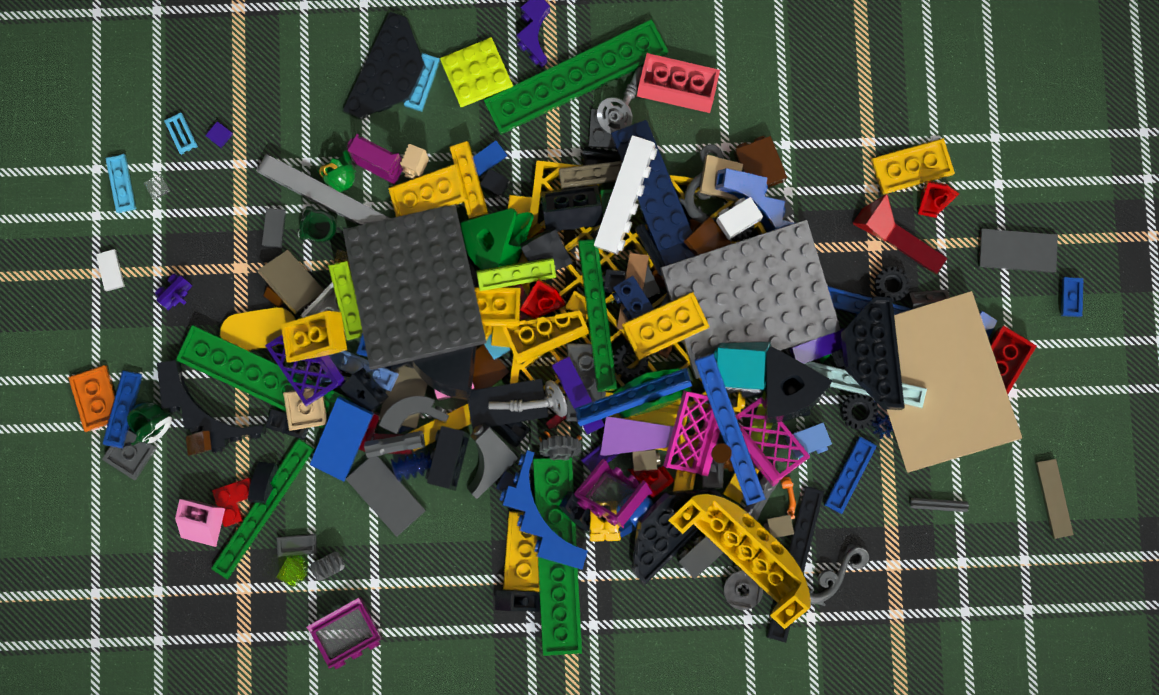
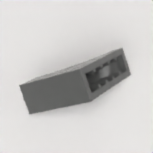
[467,423,519,499]

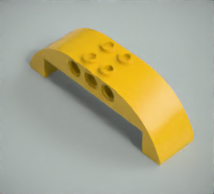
[668,494,811,629]

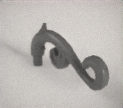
[679,144,723,223]
[809,546,869,606]

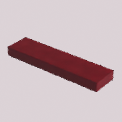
[886,224,948,275]

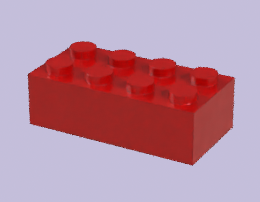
[990,325,1037,394]

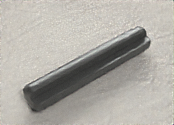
[910,498,969,512]

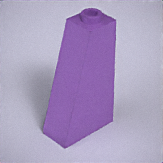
[600,416,678,456]

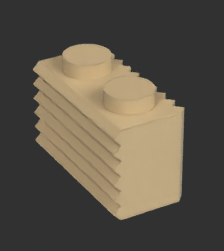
[400,144,429,180]

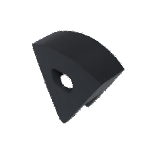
[410,346,477,400]
[765,347,832,423]

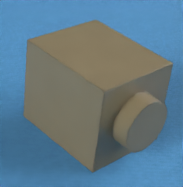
[632,449,660,471]
[763,515,794,538]

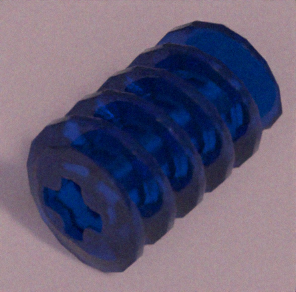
[391,450,432,482]

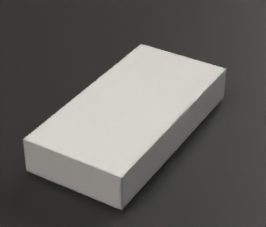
[96,249,125,291]

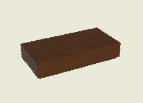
[186,431,211,456]

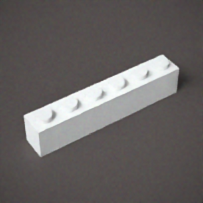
[594,135,658,255]

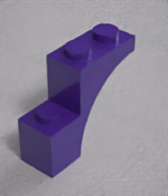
[516,0,550,68]

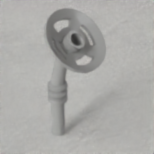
[597,66,643,134]
[489,380,567,417]

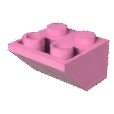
[175,499,225,547]

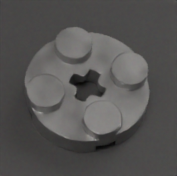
[723,571,763,610]

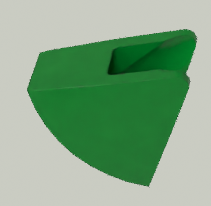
[461,208,534,270]
[613,369,691,418]

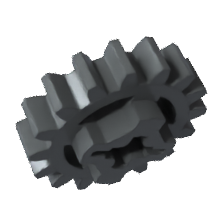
[539,435,581,461]

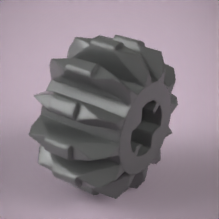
[310,552,345,581]

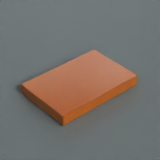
[68,365,116,432]

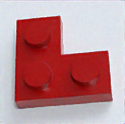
[212,478,251,527]

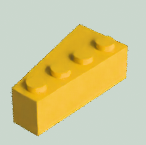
[502,311,589,364]

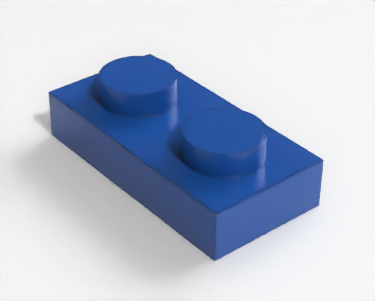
[1061,277,1083,317]

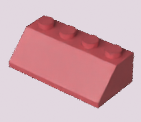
[637,53,720,113]

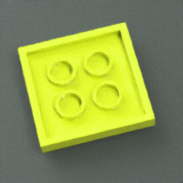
[440,37,513,107]

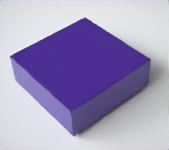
[205,121,233,148]

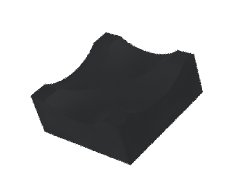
[519,227,573,271]

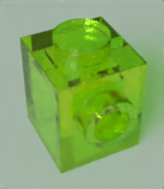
[276,555,308,587]

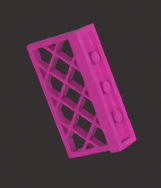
[663,391,720,476]
[736,397,810,487]

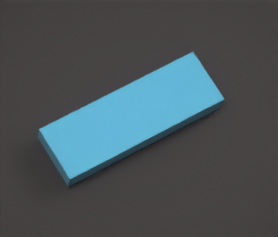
[404,53,440,112]
[106,154,136,213]

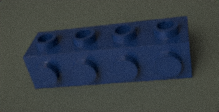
[612,276,665,355]

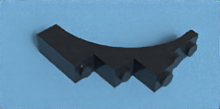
[157,360,266,453]

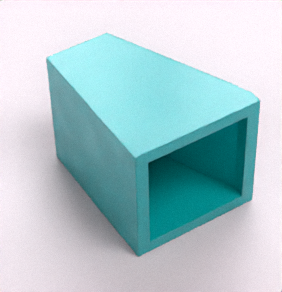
[714,342,770,390]

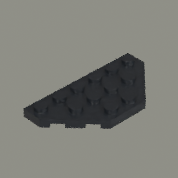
[343,11,426,120]
[841,296,905,410]
[631,488,723,585]

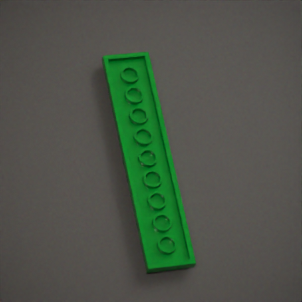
[484,19,669,135]
[176,325,353,429]
[533,457,582,656]

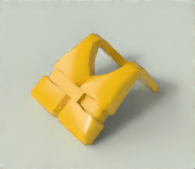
[589,501,621,542]

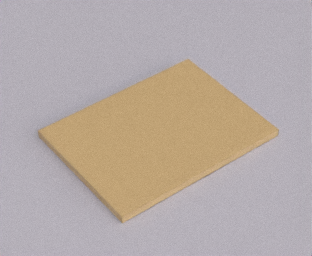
[887,291,1022,473]

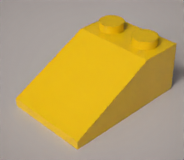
[281,310,347,362]

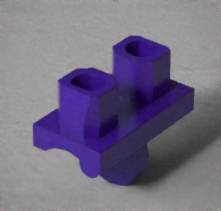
[155,274,192,310]

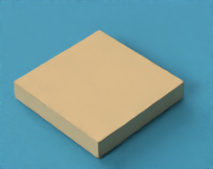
[699,155,743,202]
[283,386,328,431]

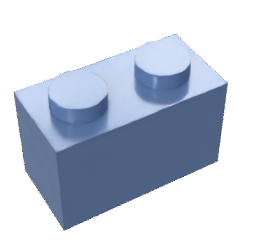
[785,423,832,459]

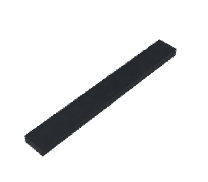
[767,486,824,643]

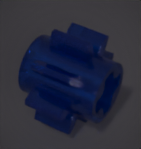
[871,415,894,439]

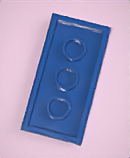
[310,396,374,481]

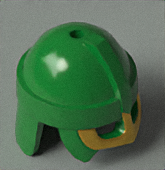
[317,150,356,192]

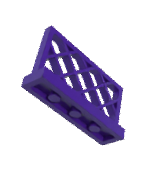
[265,335,346,407]

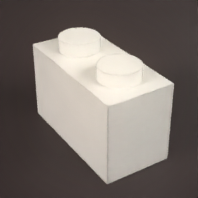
[716,197,763,240]

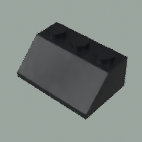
[541,185,603,232]
[425,426,470,491]

